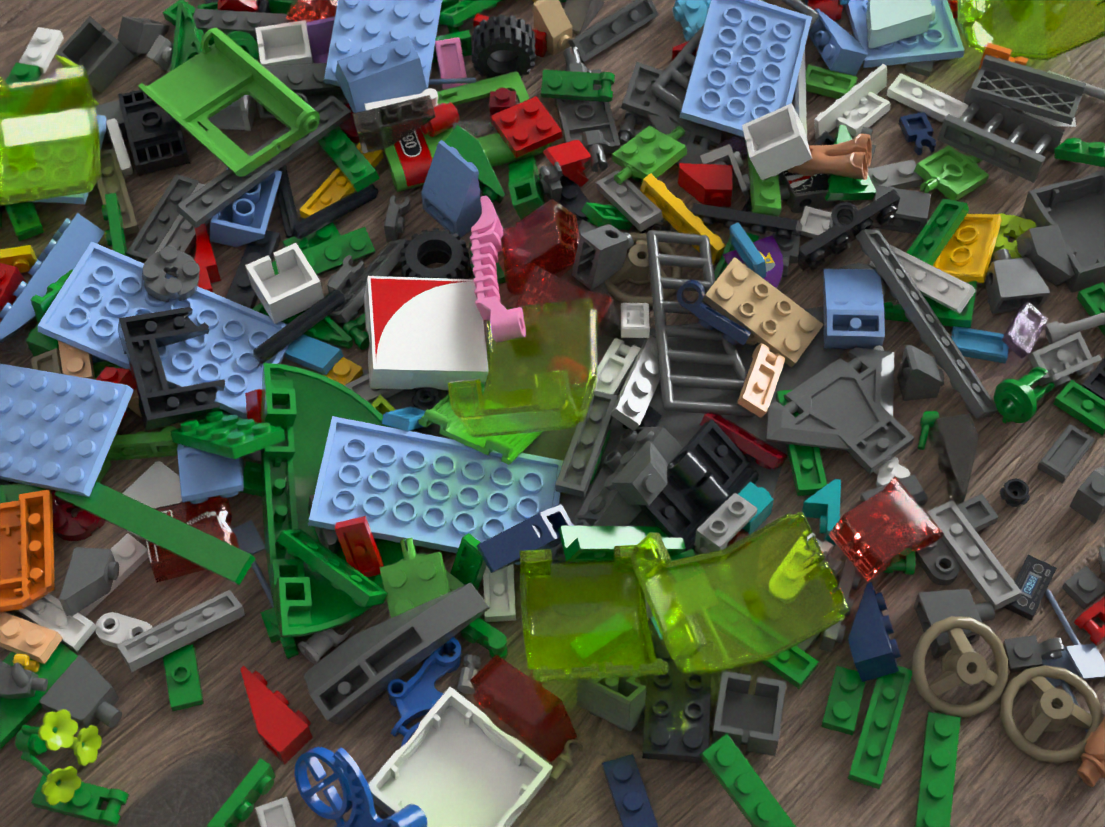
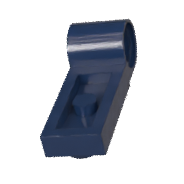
[677,280,751,345]

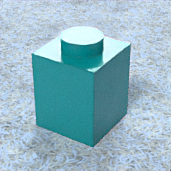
[738,482,774,537]

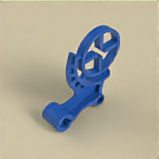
[388,637,461,747]
[294,747,428,827]

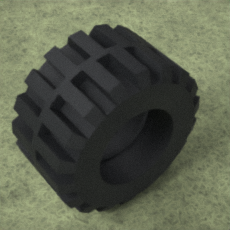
[472,15,536,79]
[400,228,471,279]

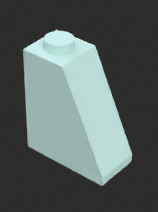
[866,0,935,48]

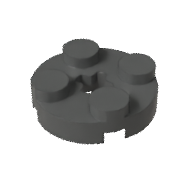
[142,246,200,302]

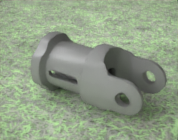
[298,625,354,665]

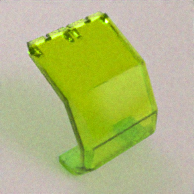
[958,0,1105,61]
[0,65,102,205]
[448,298,598,437]
[631,512,850,674]
[519,544,668,686]

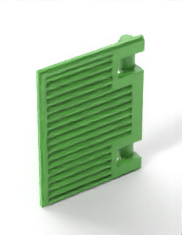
[418,393,546,465]

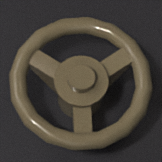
[601,233,682,306]
[912,616,1008,718]
[1000,665,1103,764]

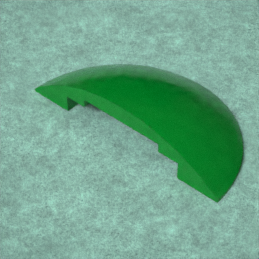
[261,363,416,637]

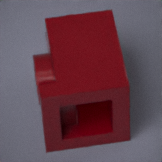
[489,88,517,128]

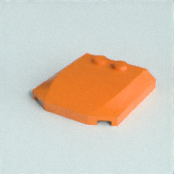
[0,490,55,613]

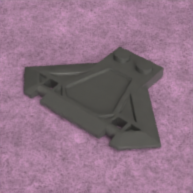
[621,62,722,167]
[766,347,914,474]

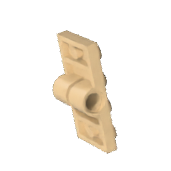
[703,257,824,368]

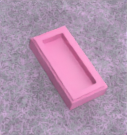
[435,37,468,90]

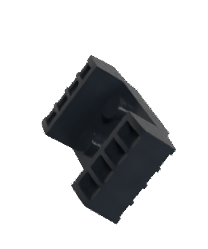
[118,90,190,176]

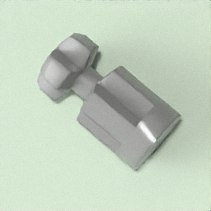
[457,654,481,694]

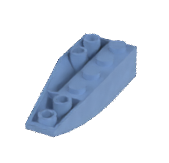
[0,213,105,343]

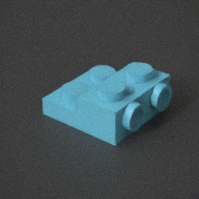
[673,0,711,42]

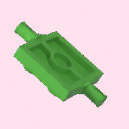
[612,126,687,185]
[914,145,989,201]
[380,538,450,618]

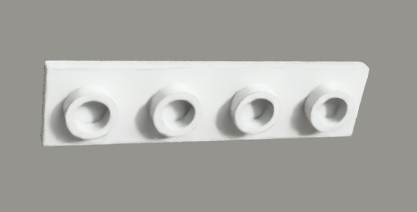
[814,64,890,139]

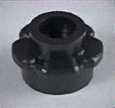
[412,387,441,411]
[1000,478,1030,507]

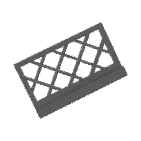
[969,55,1086,125]

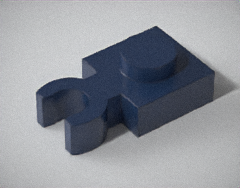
[898,112,936,155]

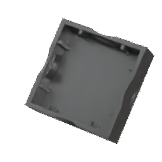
[1022,169,1105,293]

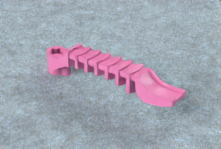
[470,195,526,342]

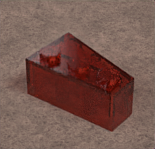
[470,655,577,763]

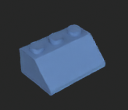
[335,36,427,120]
[210,167,282,247]

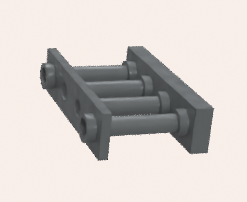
[937,89,1065,183]

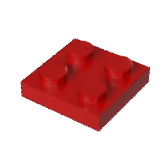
[491,96,562,158]

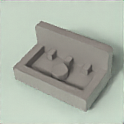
[1028,332,1102,386]

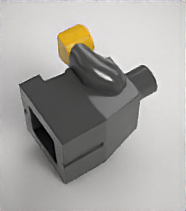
[0,654,48,699]

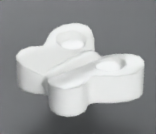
[874,457,910,487]

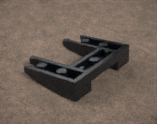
[117,307,225,431]

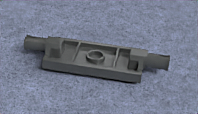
[555,47,620,172]

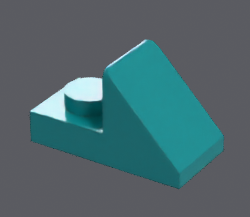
[801,479,841,546]

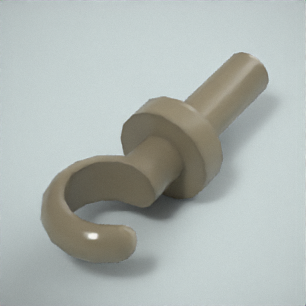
[549,739,583,782]

